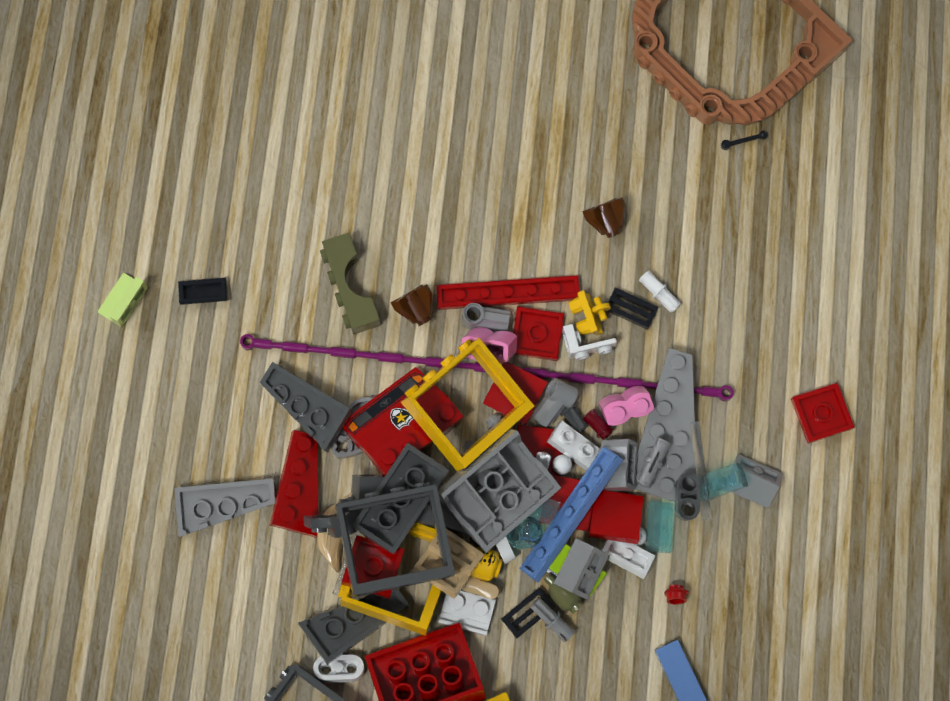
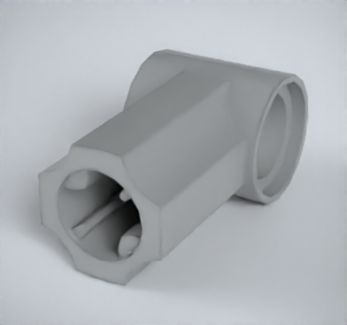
[462,303,510,331]
[533,378,578,427]

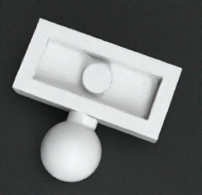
[547,421,599,474]
[602,527,655,579]

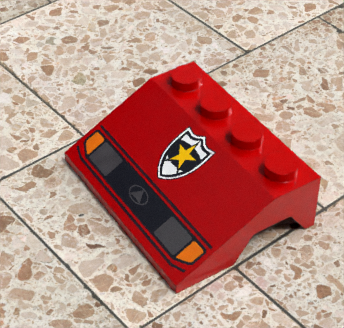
[342,367,464,477]

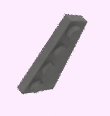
[260,362,353,452]
[298,588,409,665]

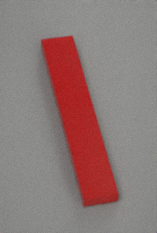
[436,275,580,310]

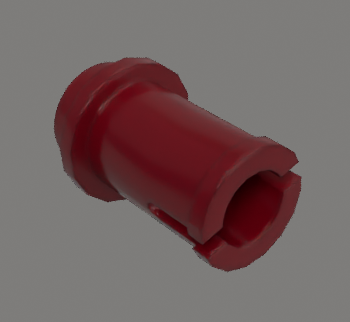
[583,409,614,440]

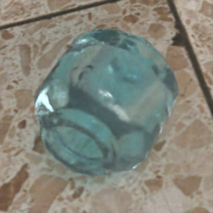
[506,516,543,550]

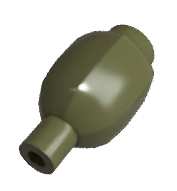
[543,573,584,614]

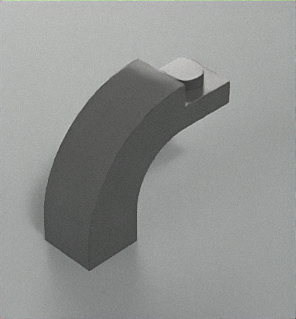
[304,474,384,538]

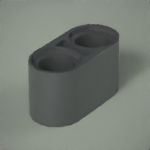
[674,473,701,521]

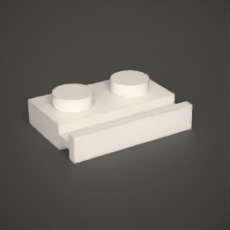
[438,591,496,636]

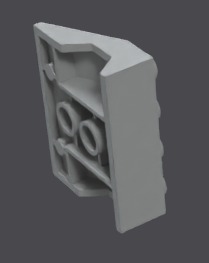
[437,429,561,553]

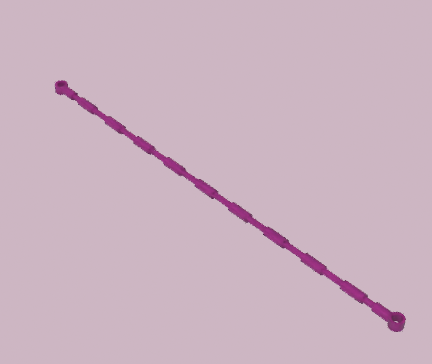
[240,334,734,402]

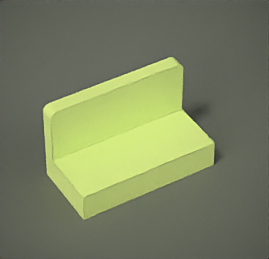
[98,273,148,327]

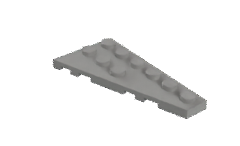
[635,348,697,508]

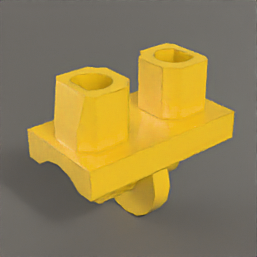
[568,290,611,336]

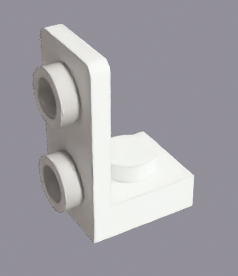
[562,324,617,361]

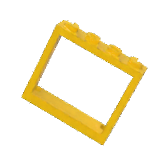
[401,338,534,471]
[337,522,442,636]

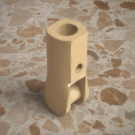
[461,576,500,599]

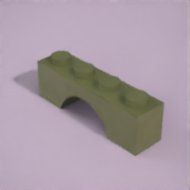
[320,233,380,335]

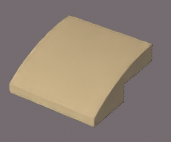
[413,529,484,599]

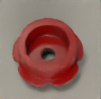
[664,585,689,605]

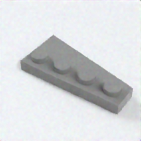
[174,478,276,537]

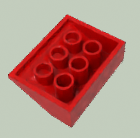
[364,622,486,701]

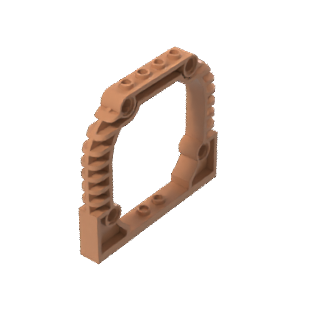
[632,0,853,125]

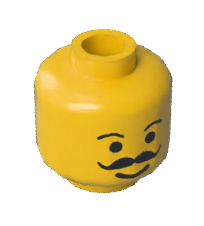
[471,546,503,582]

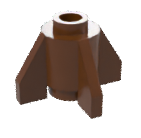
[582,197,626,238]
[390,284,433,326]

